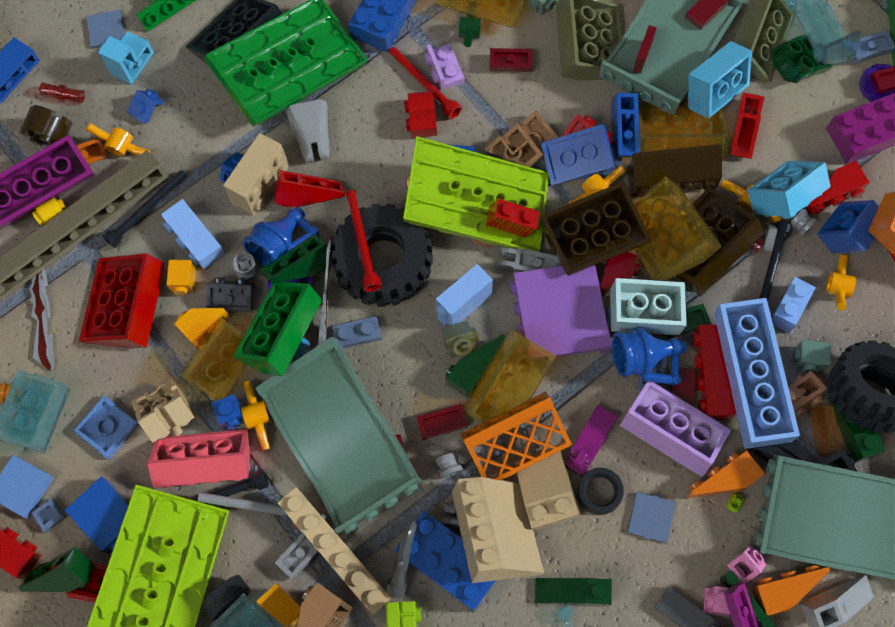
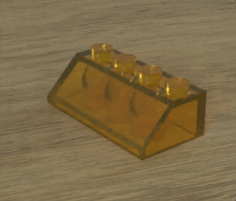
[463,329,556,437]

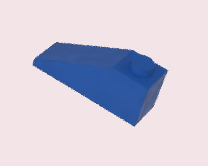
[0,37,40,104]
[611,93,640,157]

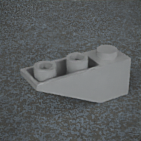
[799,574,874,627]

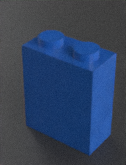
[65,476,129,554]

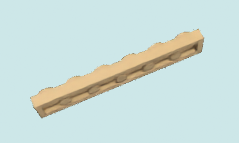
[278,487,392,615]

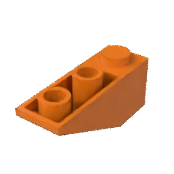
[686,451,765,499]
[752,565,830,616]

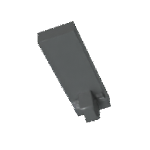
[654,587,724,627]

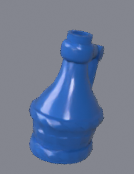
[242,207,320,266]
[612,327,687,386]

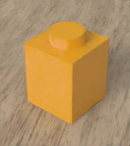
[167,260,196,296]

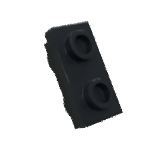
[206,277,255,312]

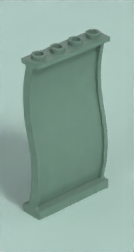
[598,0,745,115]
[256,337,423,535]
[753,454,895,580]

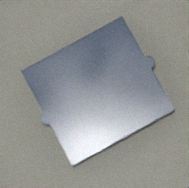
[87,9,125,49]
[627,492,675,543]

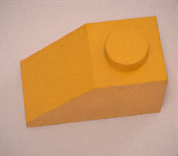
[174,308,230,348]

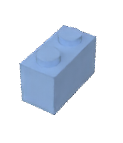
[771,277,816,333]

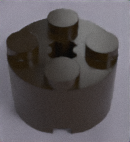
[19,105,73,146]

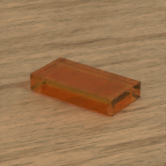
[808,405,843,455]

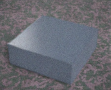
[31,498,65,533]

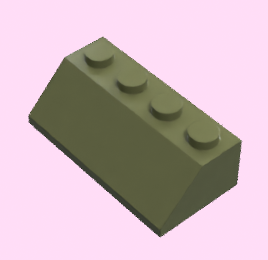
[734,0,795,83]

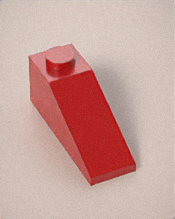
[273,170,345,207]

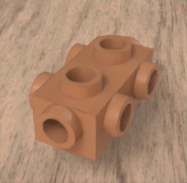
[788,371,827,420]

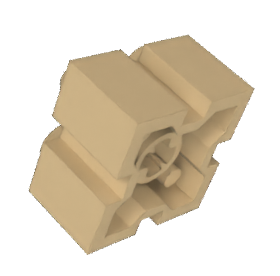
[131,377,194,443]

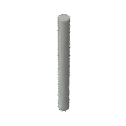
[198,492,288,516]

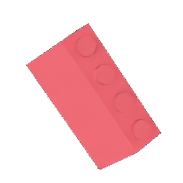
[147,429,250,488]

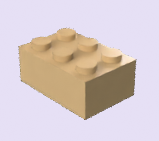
[223,133,288,215]

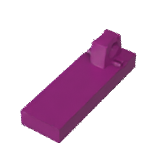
[564,405,618,477]
[724,582,759,627]

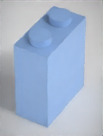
[436,264,493,326]

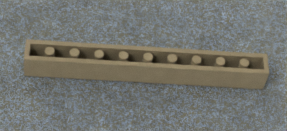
[0,150,168,301]

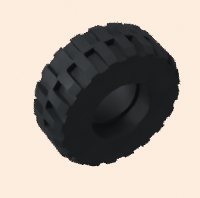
[330,203,433,307]

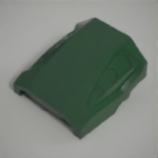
[773,34,833,84]

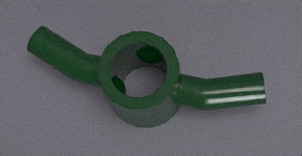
[459,3,481,47]

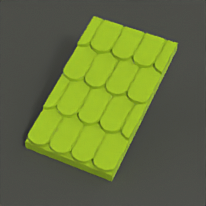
[403,136,549,252]
[87,485,229,627]

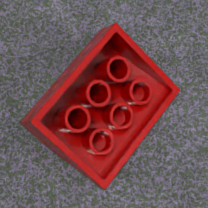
[78,253,166,349]

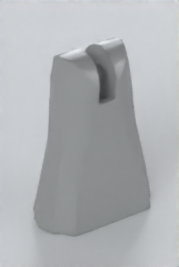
[285,99,329,163]

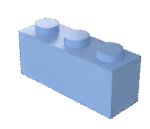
[161,199,225,270]

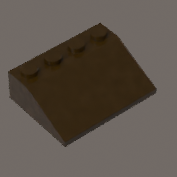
[540,182,652,276]
[648,186,764,297]

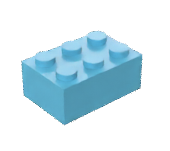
[688,41,752,119]
[748,161,831,218]

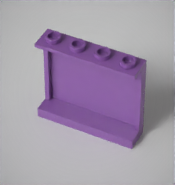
[510,265,612,365]

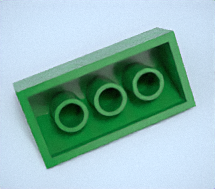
[233,282,322,377]

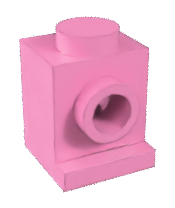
[727,545,767,584]
[703,586,731,616]

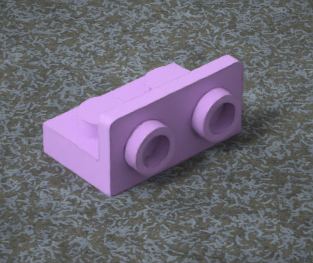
[424,44,465,90]

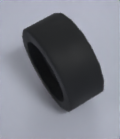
[577,468,624,515]
[202,575,250,621]

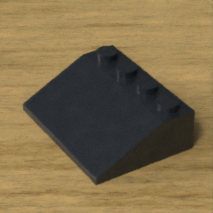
[186,0,282,64]

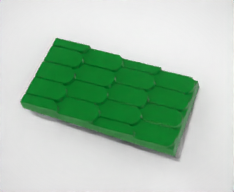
[204,0,368,127]

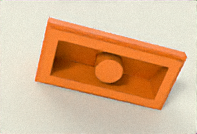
[77,138,109,164]

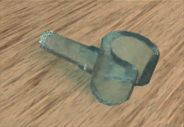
[557,605,575,627]

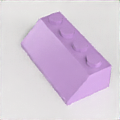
[620,381,731,477]

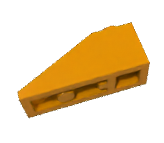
[257,583,301,627]

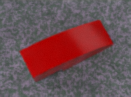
[729,92,765,159]

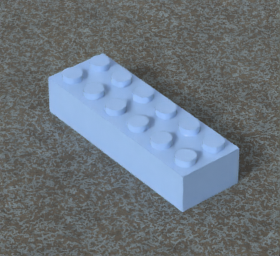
[714,298,800,449]

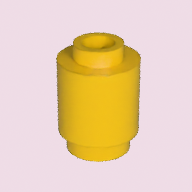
[32,197,67,227]

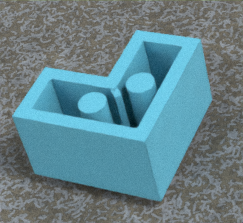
[98,31,154,85]

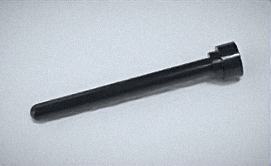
[102,170,186,249]
[759,222,793,302]
[193,469,269,504]

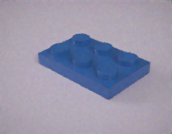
[541,124,616,186]

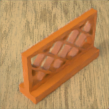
[461,392,572,480]

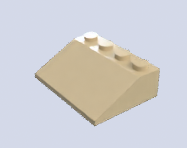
[452,477,544,583]

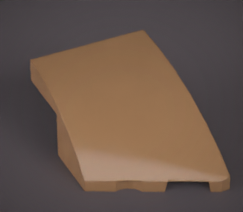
[485,110,559,167]

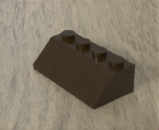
[627,144,723,197]

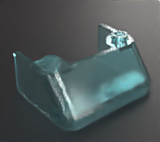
[785,0,861,64]

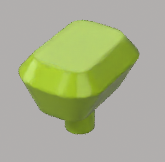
[726,493,745,513]

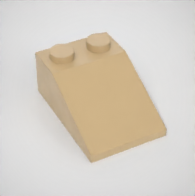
[515,451,581,531]

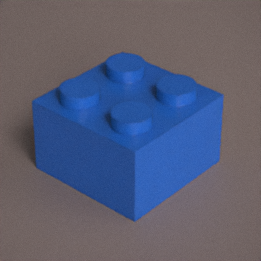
[817,200,879,253]

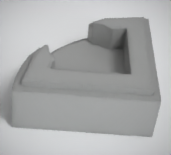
[763,223,777,251]

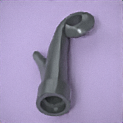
[386,520,417,598]

